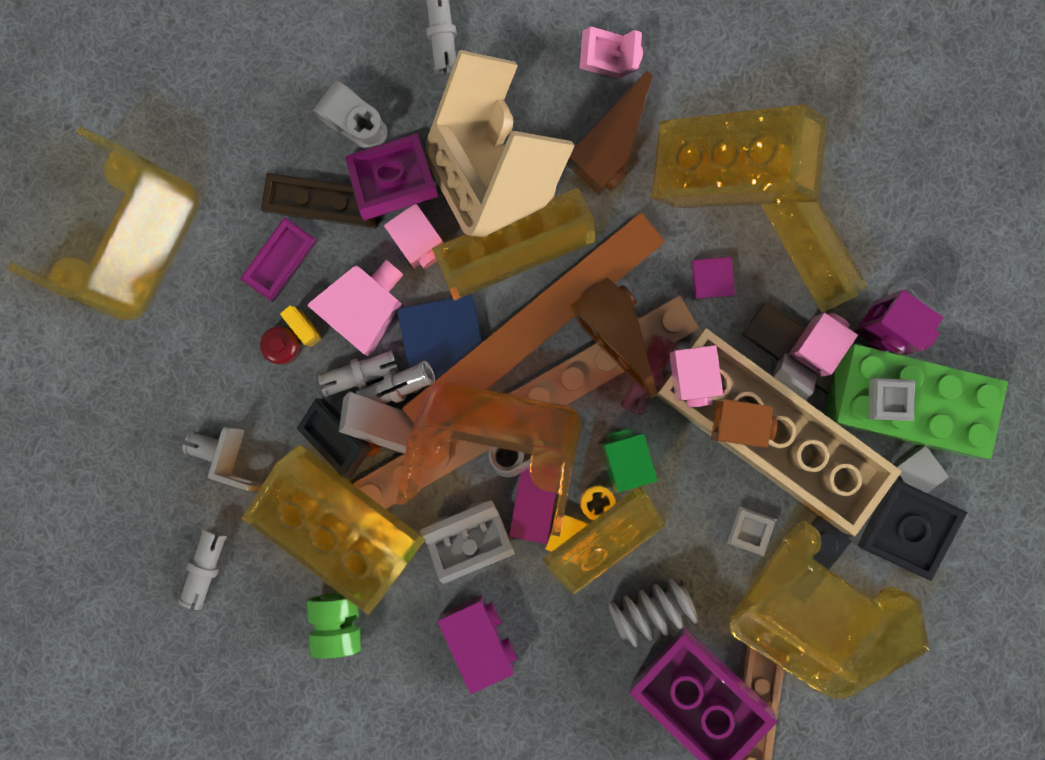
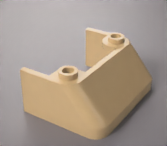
[425,50,575,237]

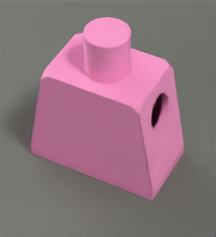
[307,260,403,357]

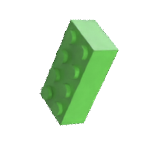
[823,344,1008,459]

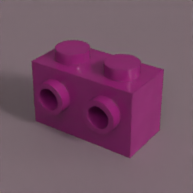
[854,289,944,355]

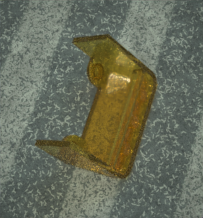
[7,126,199,321]

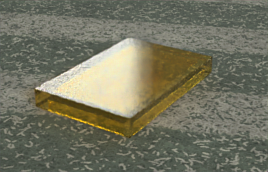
[542,486,665,594]

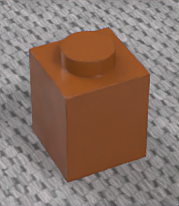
[711,399,778,448]

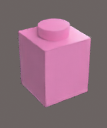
[384,204,446,269]
[788,313,858,377]
[669,345,723,408]

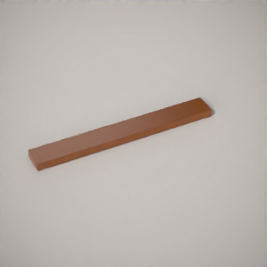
[402,212,665,438]

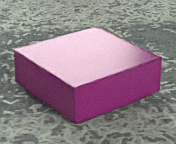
[691,257,735,300]

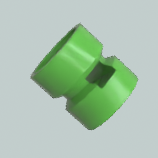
[306,593,361,659]

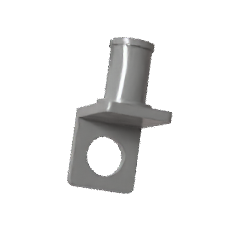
[182,427,265,491]

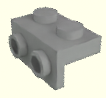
[420,500,515,584]

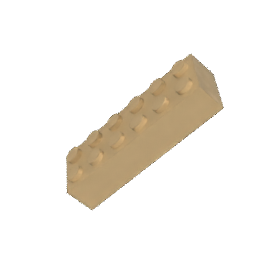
[656,328,902,536]

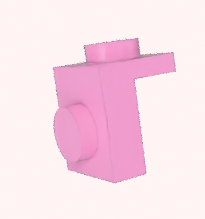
[579,26,643,78]

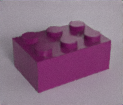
[629,627,777,760]

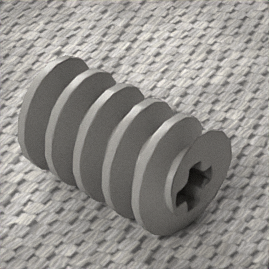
[608,578,698,648]

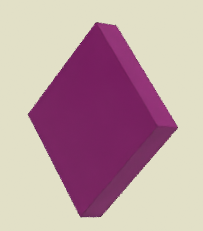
[345,133,438,221]

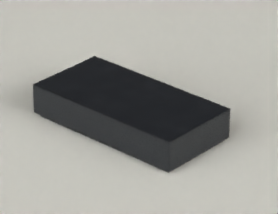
[296,398,372,478]

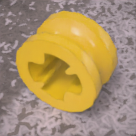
[580,485,616,521]

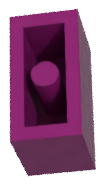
[437,595,518,695]

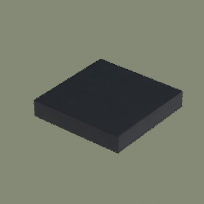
[858,479,968,581]

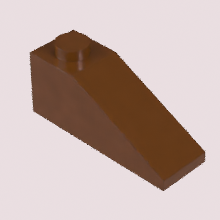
[566,71,653,195]
[571,277,658,399]

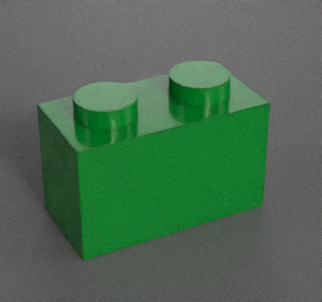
[598,428,658,493]

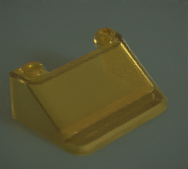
[729,520,930,699]

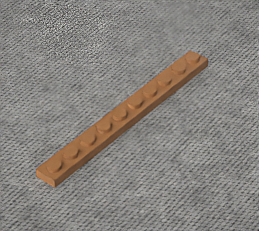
[345,295,699,522]

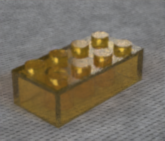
[651,104,828,208]
[242,444,426,615]

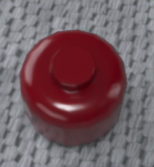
[260,326,302,365]

